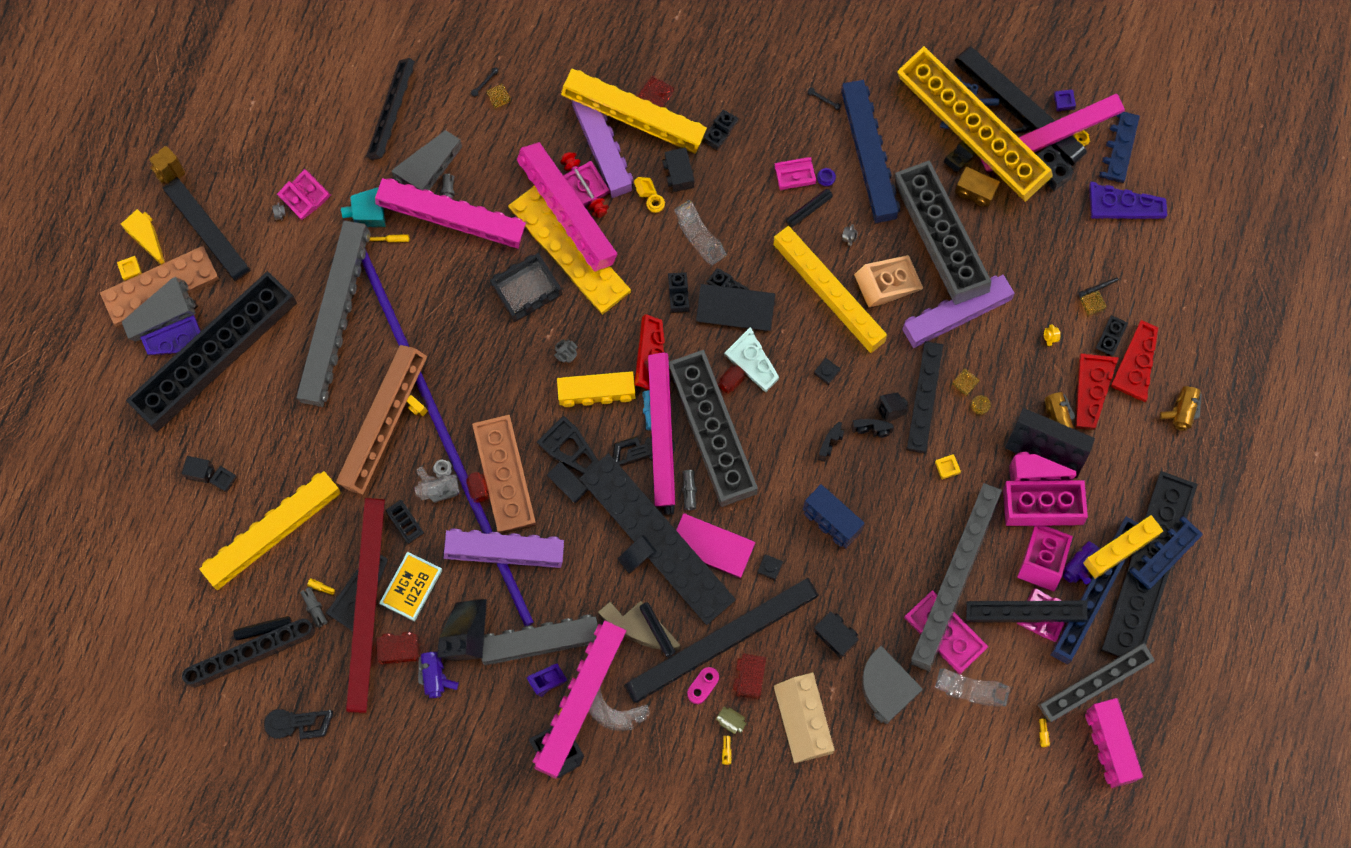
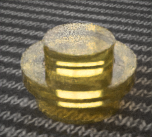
[971,395,991,414]

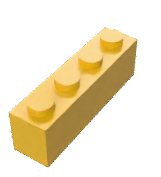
[557,371,635,407]
[1083,515,1163,579]

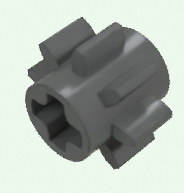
[554,339,578,363]

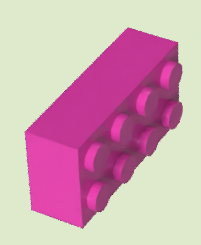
[1003,480,1088,526]
[1085,698,1143,788]

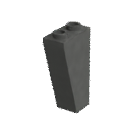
[391,130,462,190]
[122,277,196,342]

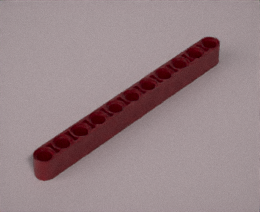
[346,498,385,713]

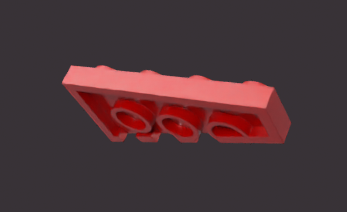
[634,314,671,394]
[1110,320,1158,403]

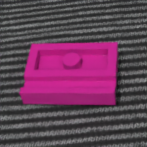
[774,157,816,190]

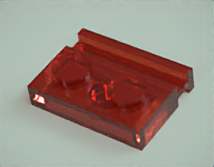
[637,75,674,107]

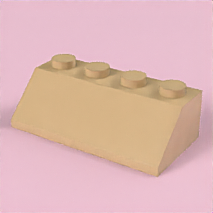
[774,673,835,764]

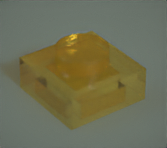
[486,83,511,108]
[1080,291,1107,316]
[952,369,980,396]

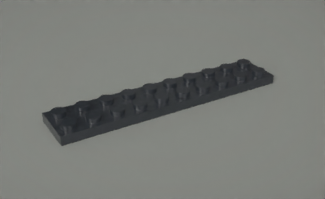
[579,453,736,625]
[1101,471,1198,657]

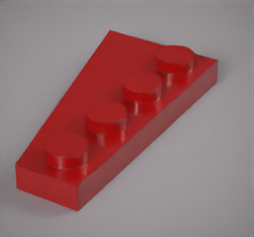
[1075,354,1119,430]

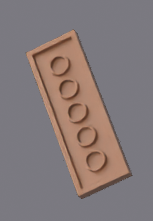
[100,246,219,327]
[472,415,536,533]

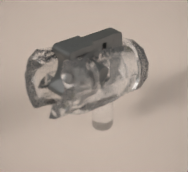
[415,467,460,503]

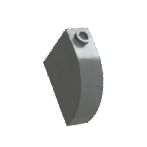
[862,646,923,725]

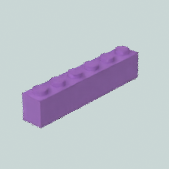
[572,100,634,198]
[902,275,1015,348]
[444,529,564,568]

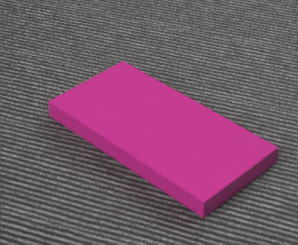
[676,513,756,579]
[904,590,988,674]

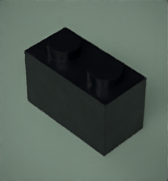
[662,147,695,192]
[813,611,859,659]

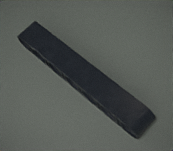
[162,177,251,282]
[182,619,315,688]

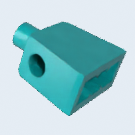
[341,187,386,227]

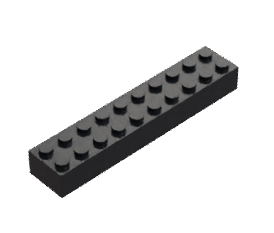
[126,271,297,432]

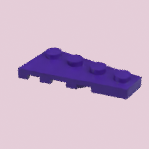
[1089,181,1167,219]

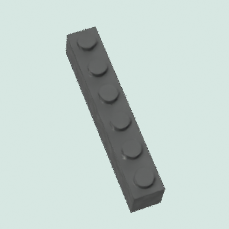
[482,615,598,666]
[1038,643,1155,722]

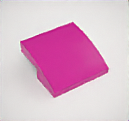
[277,169,331,219]
[1017,588,1065,642]

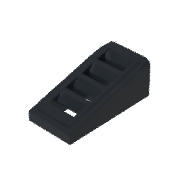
[385,500,425,544]

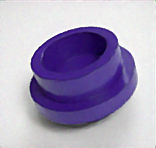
[817,168,836,186]

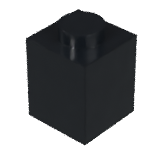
[182,456,214,483]

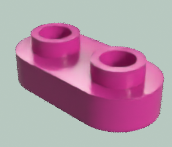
[688,667,719,704]

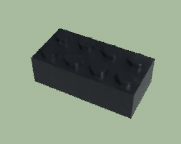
[1005,408,1095,479]

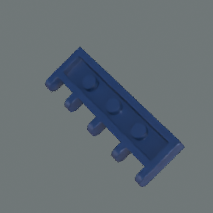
[1099,112,1140,183]
[1129,516,1203,589]

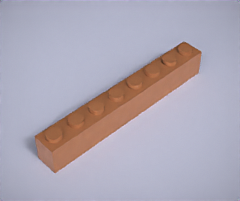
[336,345,427,495]

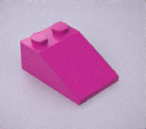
[1009,452,1076,481]
[1017,526,1073,592]

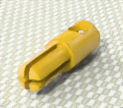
[307,578,335,595]
[1039,718,1050,747]
[722,736,731,765]

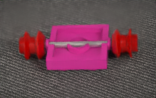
[560,152,610,218]

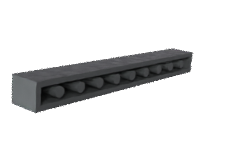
[296,221,370,407]
[911,483,1002,672]

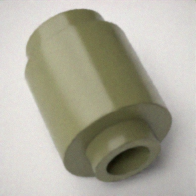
[716,706,747,734]

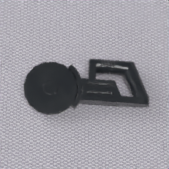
[613,436,676,467]
[264,709,333,740]

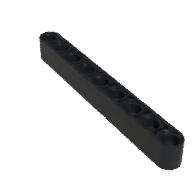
[955,47,1087,166]

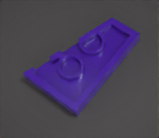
[140,315,201,355]

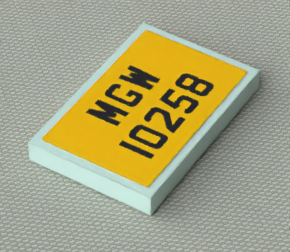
[379,552,442,622]

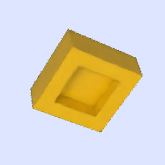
[633,177,657,197]
[117,256,142,281]
[407,395,428,416]
[935,454,961,480]

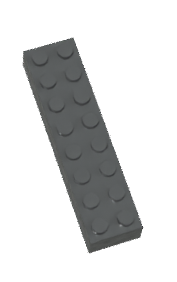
[895,160,992,305]
[669,350,758,507]

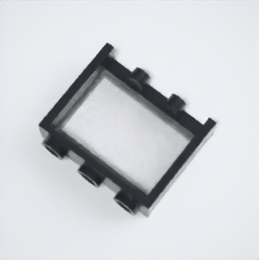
[490,252,563,323]

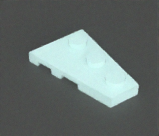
[724,327,779,392]

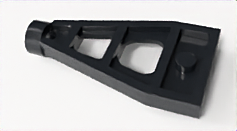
[537,415,599,475]

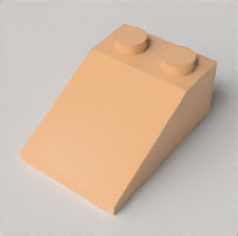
[854,255,923,308]

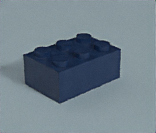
[803,484,865,548]

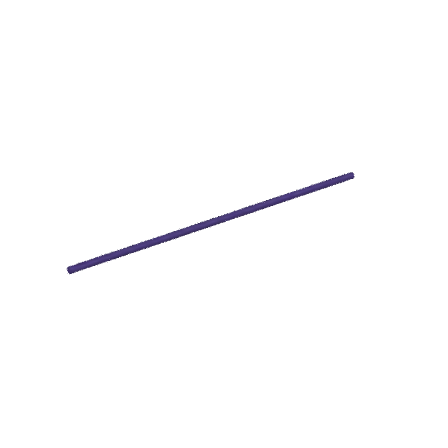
[361,251,534,627]

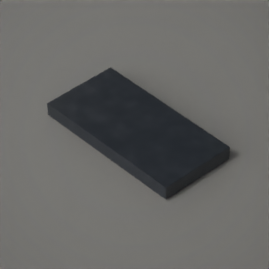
[696,284,776,331]

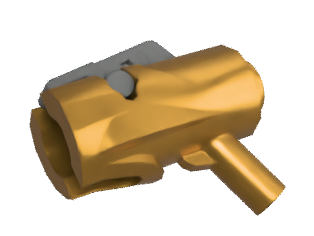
[1160,386,1202,431]
[1044,392,1075,429]

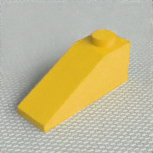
[121,209,165,265]

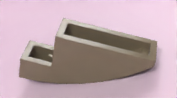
[598,601,680,651]

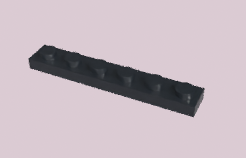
[366,58,415,160]
[906,341,944,454]
[966,600,1088,622]

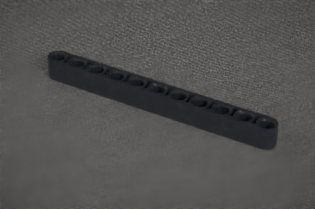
[624,578,819,704]

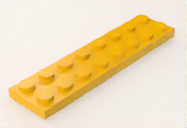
[508,186,631,315]

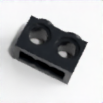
[1037,145,1074,191]

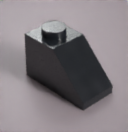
[877,392,908,422]

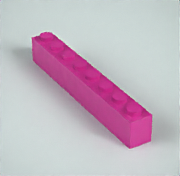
[517,142,618,272]
[375,178,526,249]
[533,621,626,779]

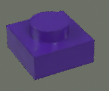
[1054,90,1076,111]

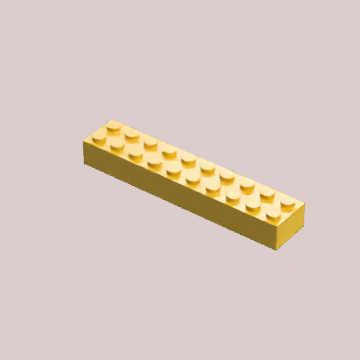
[897,46,1053,202]

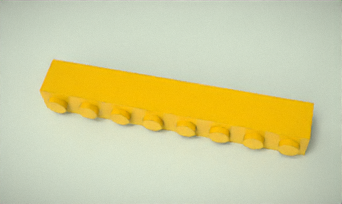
[561,69,707,154]
[773,226,887,353]
[199,471,341,591]

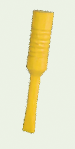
[369,234,409,242]

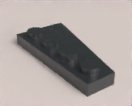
[326,554,388,632]

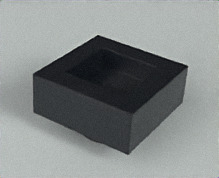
[814,358,841,385]
[209,466,237,493]
[758,554,783,581]

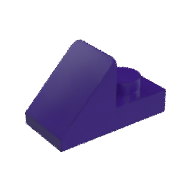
[527,664,567,697]

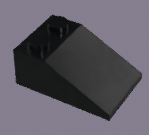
[437,599,487,661]

